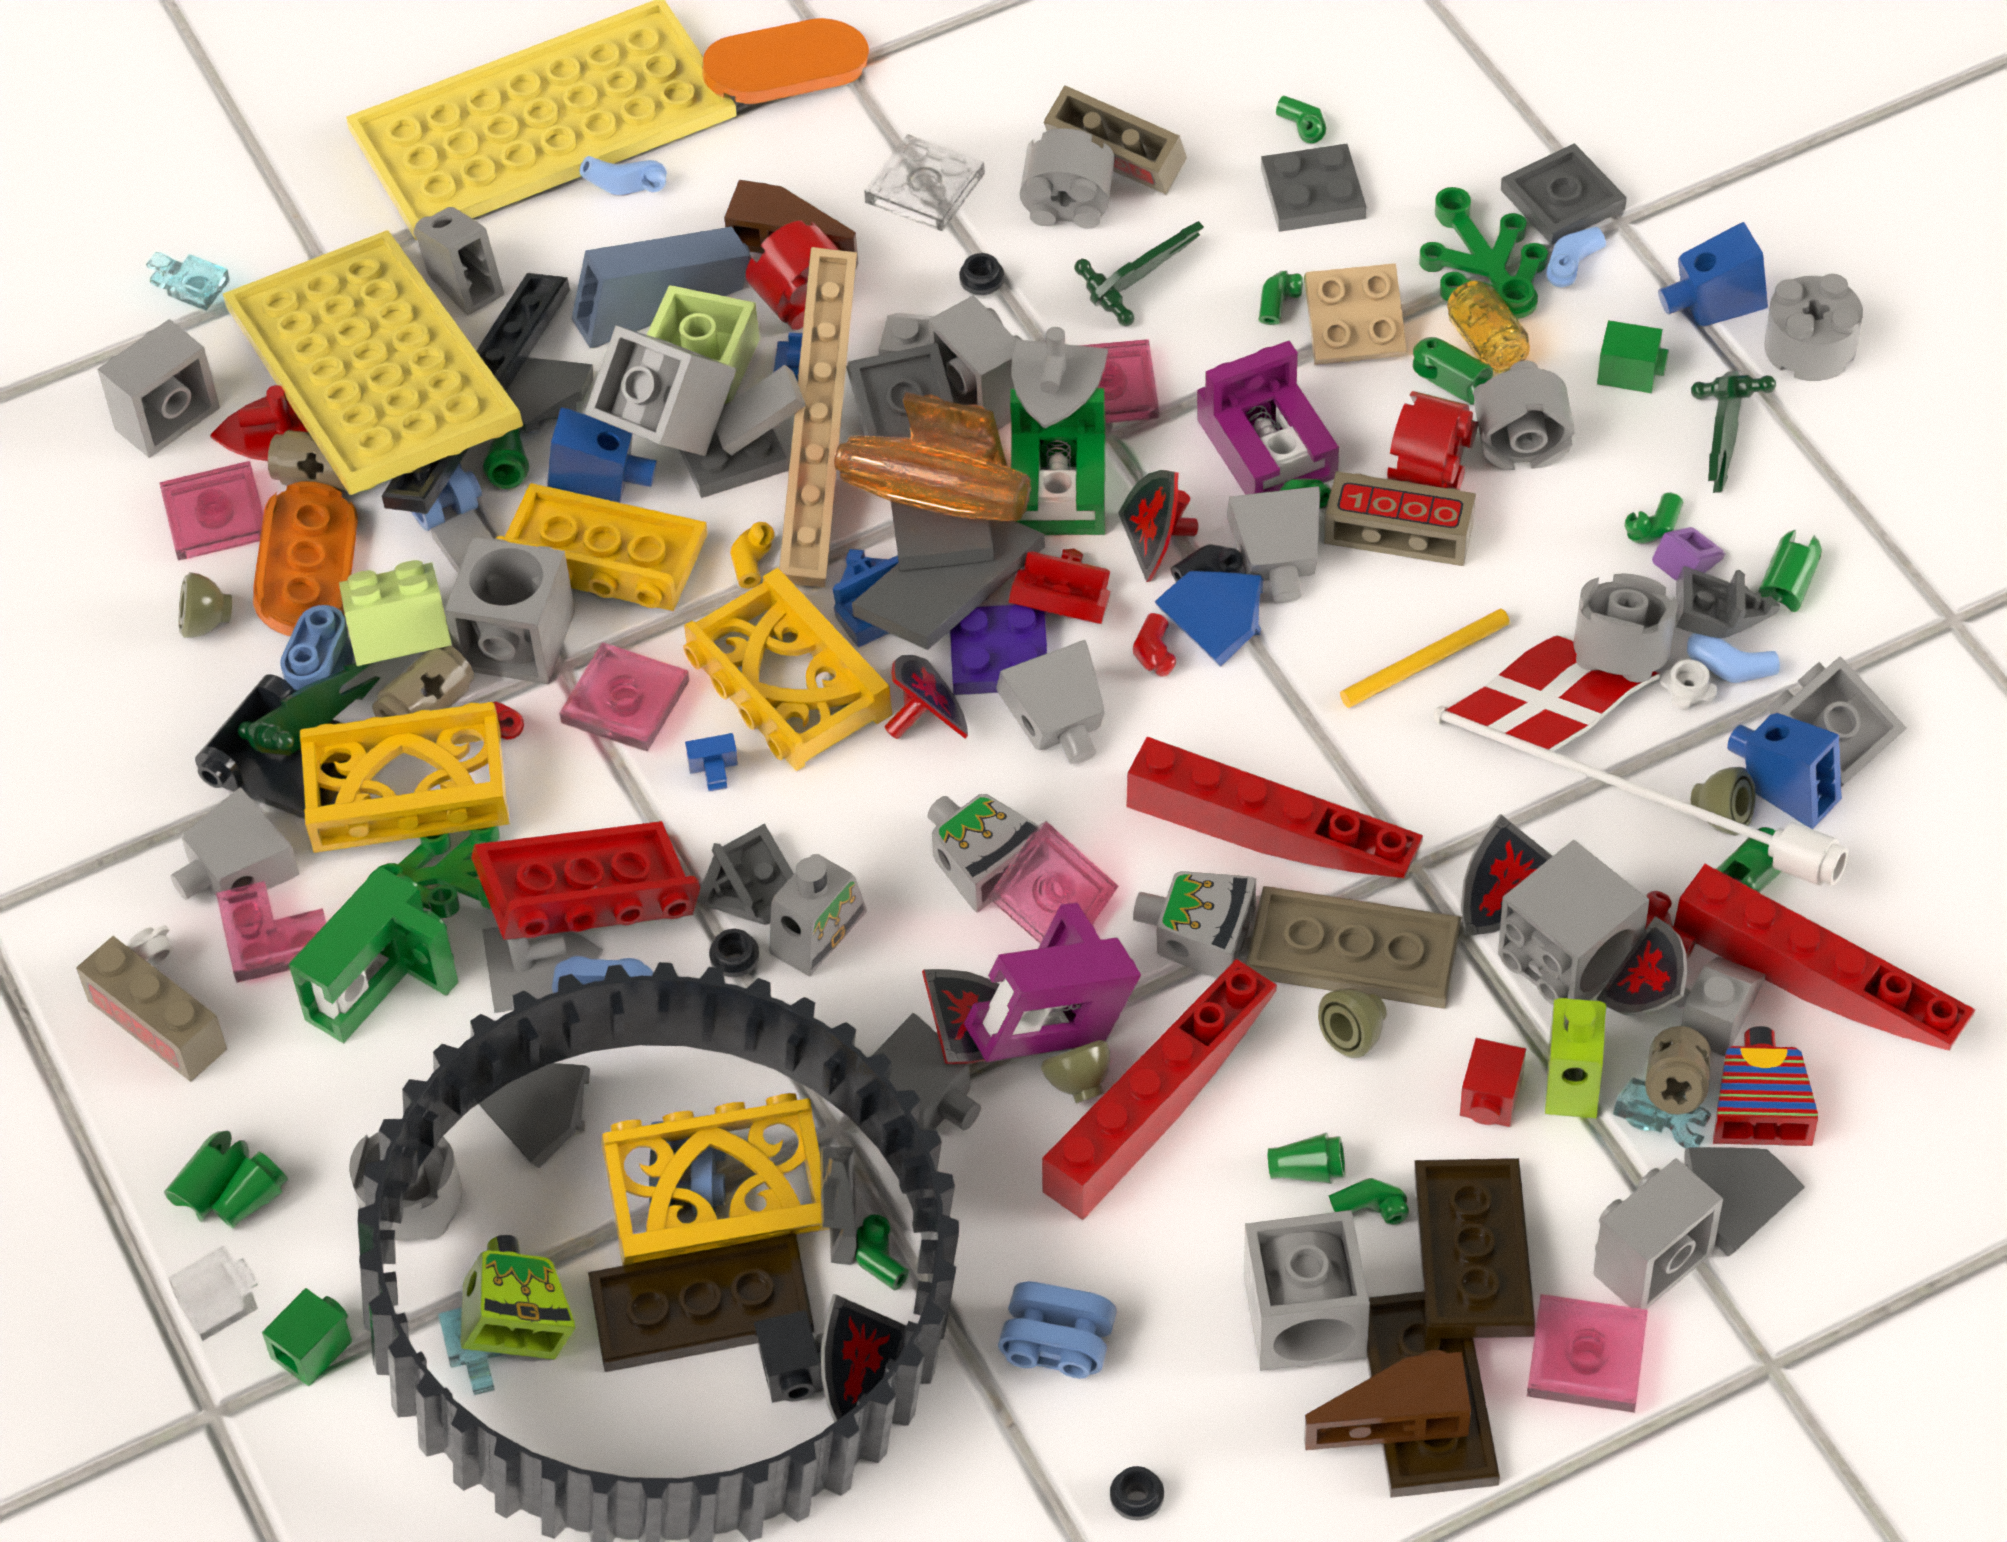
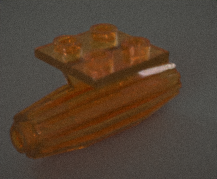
[834,392,1031,521]

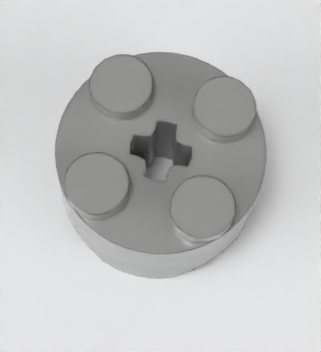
[1019,129,1115,229]
[1764,273,1863,381]
[1473,360,1575,470]
[1573,573,1678,682]
[349,1132,462,1241]

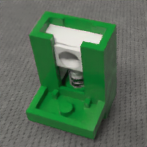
[1010,388,1106,535]
[289,866,459,1044]

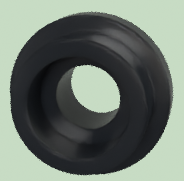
[959,253,1004,295]
[709,928,760,977]
[1110,1466,1164,1521]

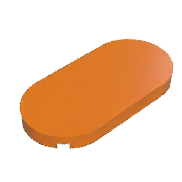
[702,18,869,104]
[253,481,358,636]

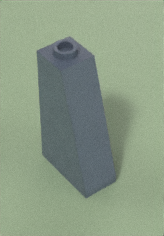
[571,226,751,348]

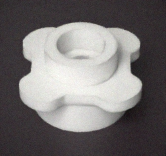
[1660,659,1717,709]
[127,925,174,968]

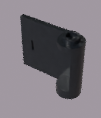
[195,674,349,819]

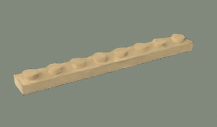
[779,247,857,588]

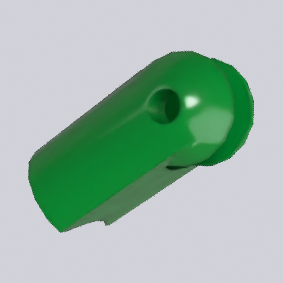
[1412,337,1493,405]
[1758,529,1822,613]
[1716,827,1782,893]
[164,1130,250,1222]

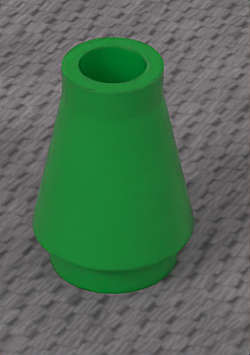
[483,428,530,489]
[1267,1132,1345,1184]
[211,1151,289,1229]

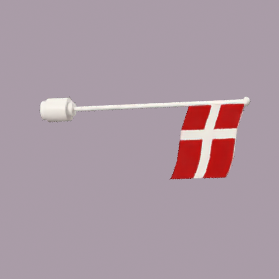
[1433,635,1848,886]

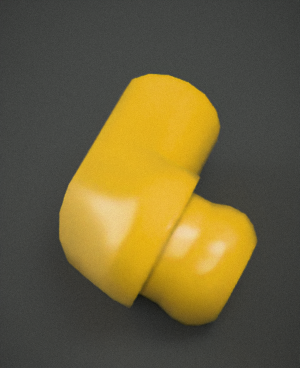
[730,521,775,589]

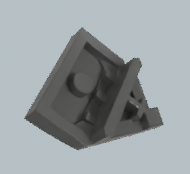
[506,357,593,433]
[1676,566,1781,638]
[697,823,794,925]
[479,1063,590,1168]
[820,1145,856,1265]
[1684,1147,1805,1256]

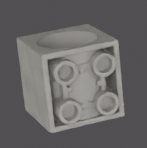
[584,325,737,456]
[444,537,575,684]
[1498,839,1649,1004]
[1244,1210,1370,1371]

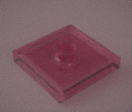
[1078,339,1159,423]
[159,461,263,561]
[559,642,690,752]
[988,821,1119,944]
[1526,1294,1648,1413]

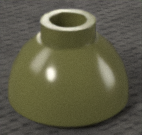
[178,572,232,638]
[1690,767,1756,836]
[1318,988,1387,1058]
[1040,1039,1111,1104]

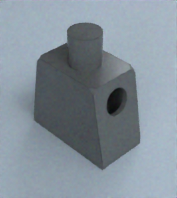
[872,1013,981,1131]

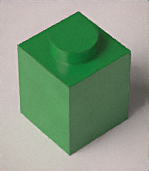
[1597,320,1669,394]
[262,1287,352,1386]

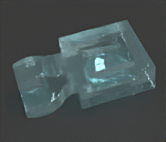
[146,252,230,311]
[1613,1077,1711,1149]
[438,1308,503,1395]

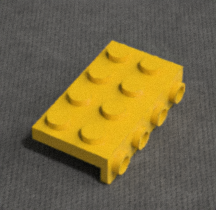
[495,483,708,611]

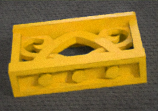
[683,567,892,771]
[300,702,510,853]
[601,1093,830,1266]

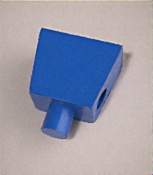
[1658,222,1768,326]
[547,407,657,503]
[1727,713,1842,829]

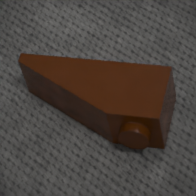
[724,179,859,269]
[1304,1350,1471,1451]

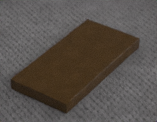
[1414,1158,1536,1339]
[588,1233,815,1372]
[1366,1291,1500,1498]

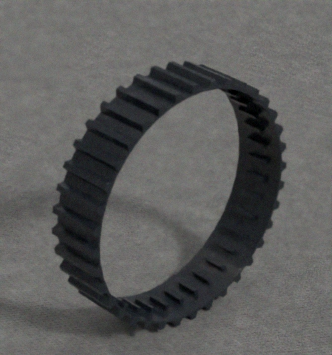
[357,962,959,1542]

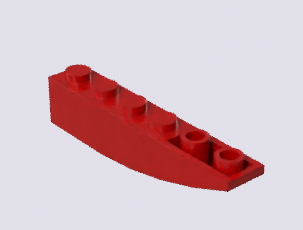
[1126,736,1423,879]
[1674,863,1976,1051]
[1042,959,1277,1220]

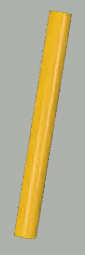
[1340,608,1510,708]

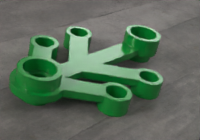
[1419,187,1548,319]
[368,826,537,918]

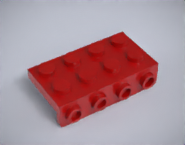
[471,821,701,940]

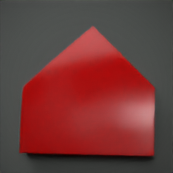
[1008,548,1111,624]

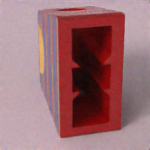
[1712,1026,1818,1146]

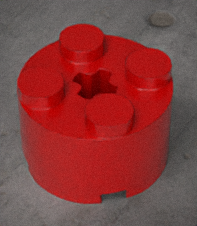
[746,220,839,330]
[1387,391,1478,490]

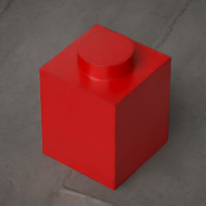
[1459,1037,1526,1127]

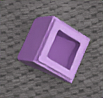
[1652,527,1726,581]

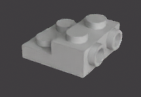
[1766,656,1907,787]

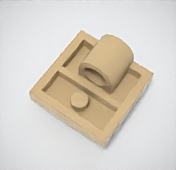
[1304,263,1407,365]

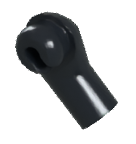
[1170,544,1243,582]

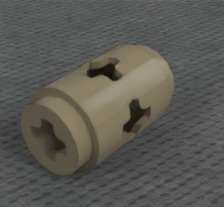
[268,430,348,492]
[372,646,474,718]
[1645,1026,1711,1115]

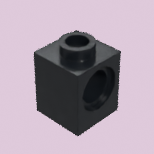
[754,1309,824,1403]

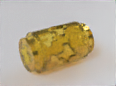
[1447,280,1530,373]

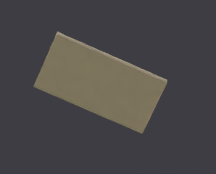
[1246,886,1462,1009]

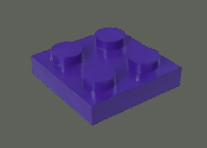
[950,604,1047,695]

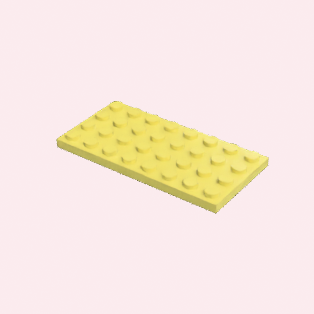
[346,0,736,240]
[222,230,523,495]

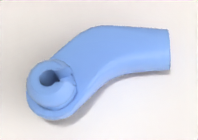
[579,156,667,195]
[1546,226,1606,287]
[1687,633,1780,683]

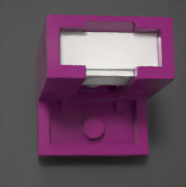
[1197,340,1339,495]
[964,902,1141,1062]

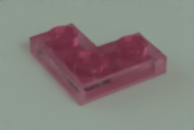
[216,881,327,983]

